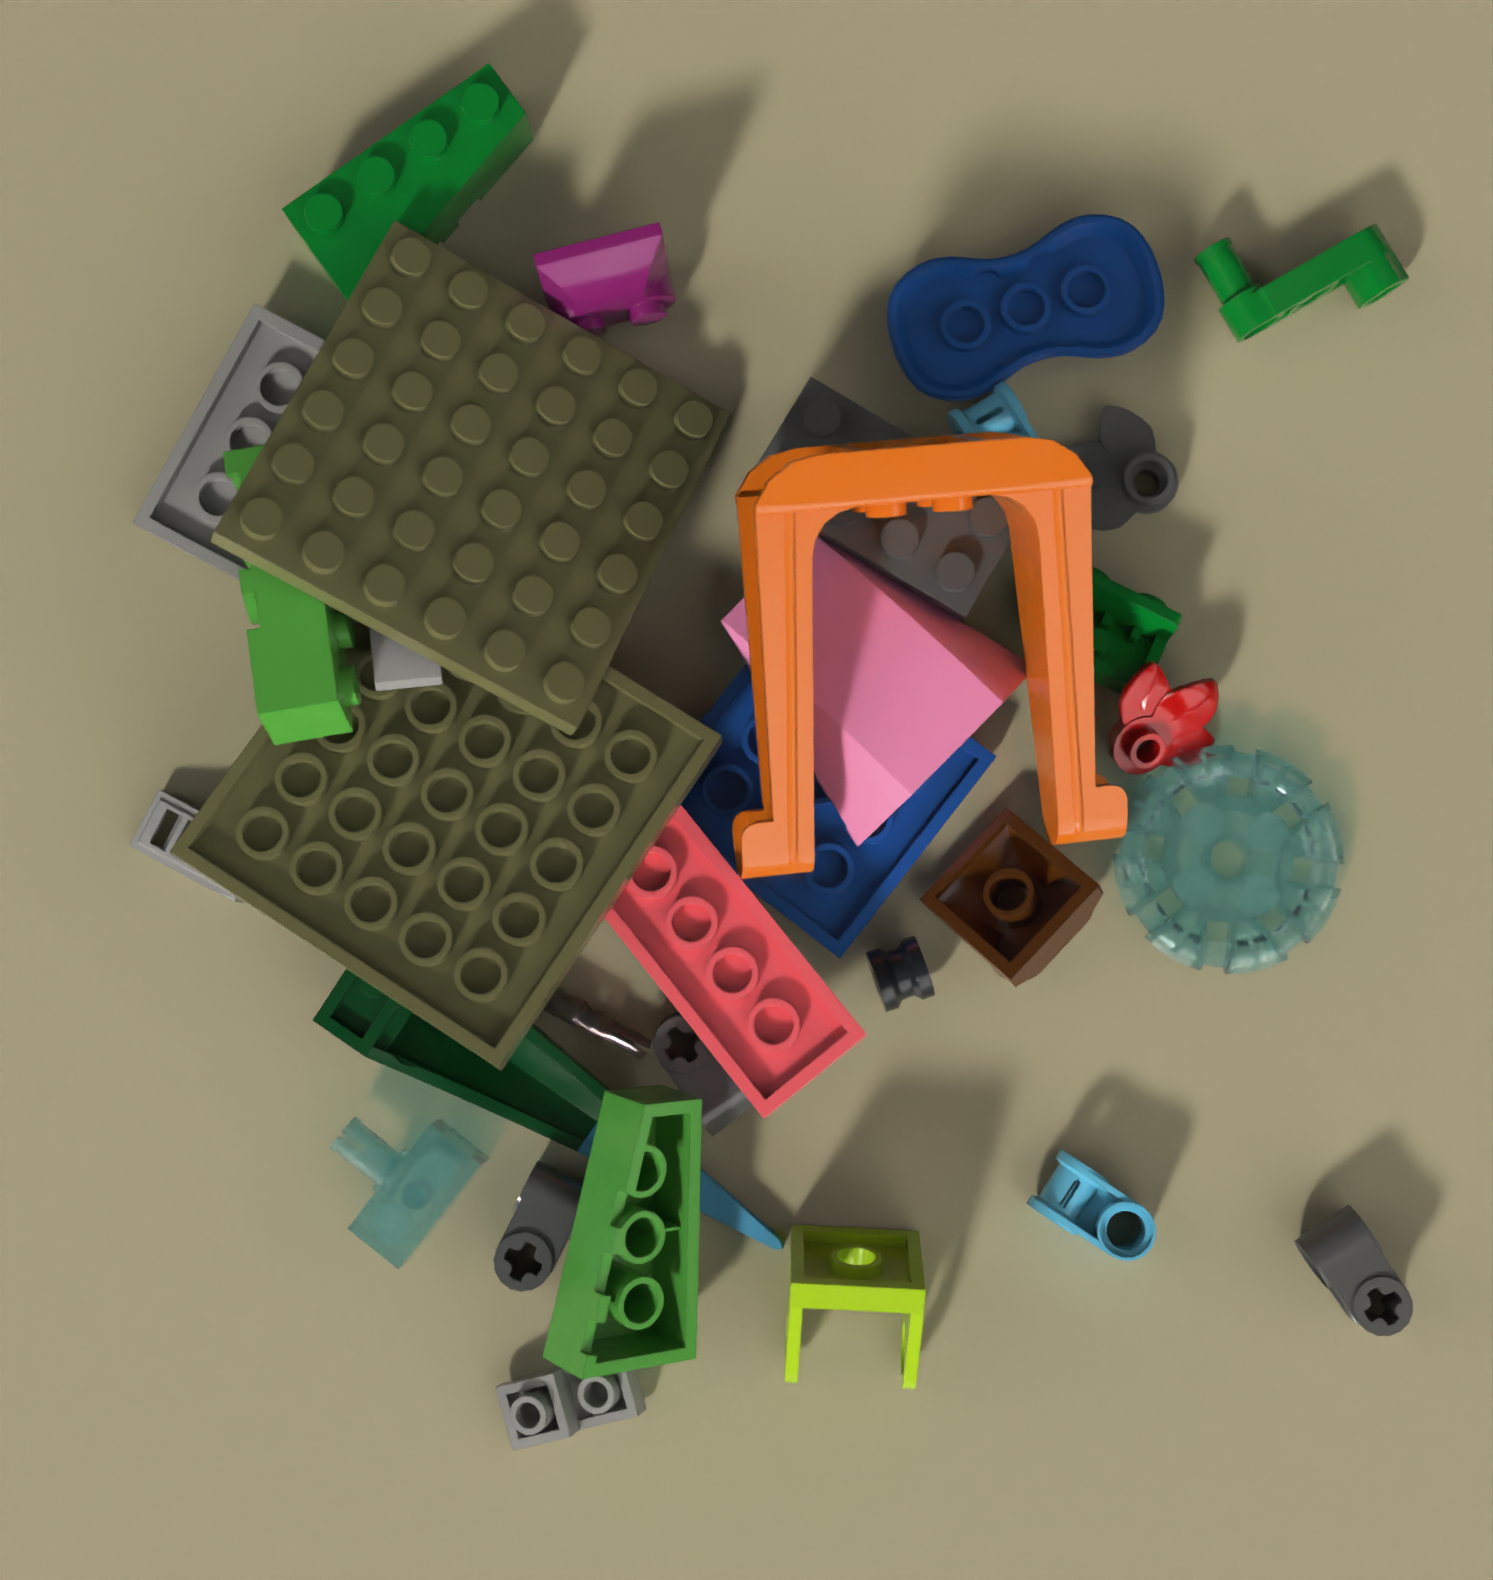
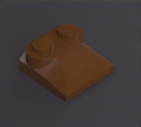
[919,807,1103,987]

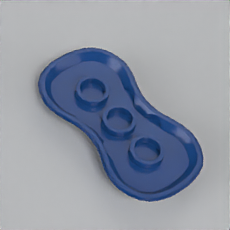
[887,214,1165,401]

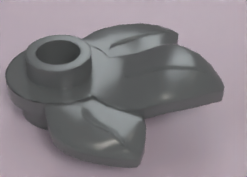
[1066,405,1178,531]

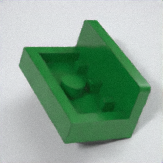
[1092,567,1182,694]

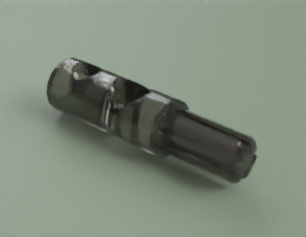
[543,986,652,1059]

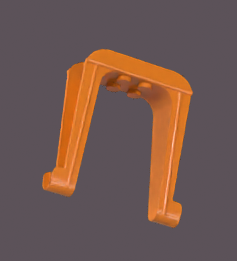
[732,431,1128,879]

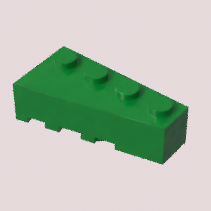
[282,63,533,302]

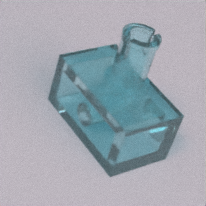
[330,1116,489,1270]

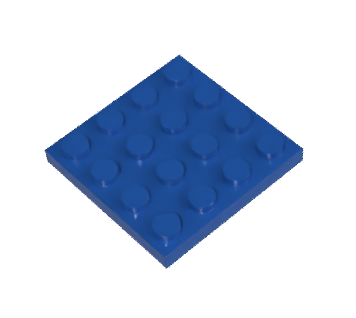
[681,664,996,959]

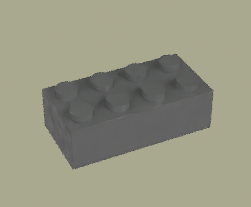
[757,377,1011,622]

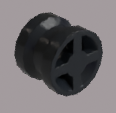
[865,936,935,1012]

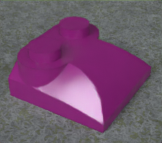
[533,222,676,337]

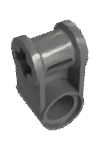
[654,1012,753,1136]
[493,1160,583,1292]
[1294,1205,1413,1336]

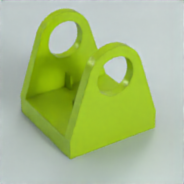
[784,1224,926,1389]

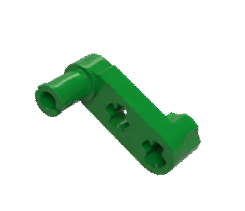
[1194,224,1409,343]

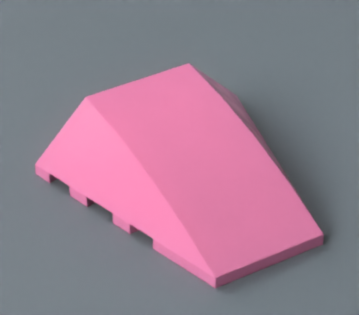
[721,536,1027,847]

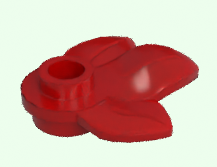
[1109,661,1219,775]

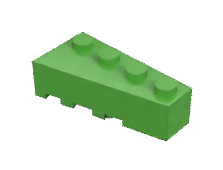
[223,444,361,745]
[543,1085,702,1380]

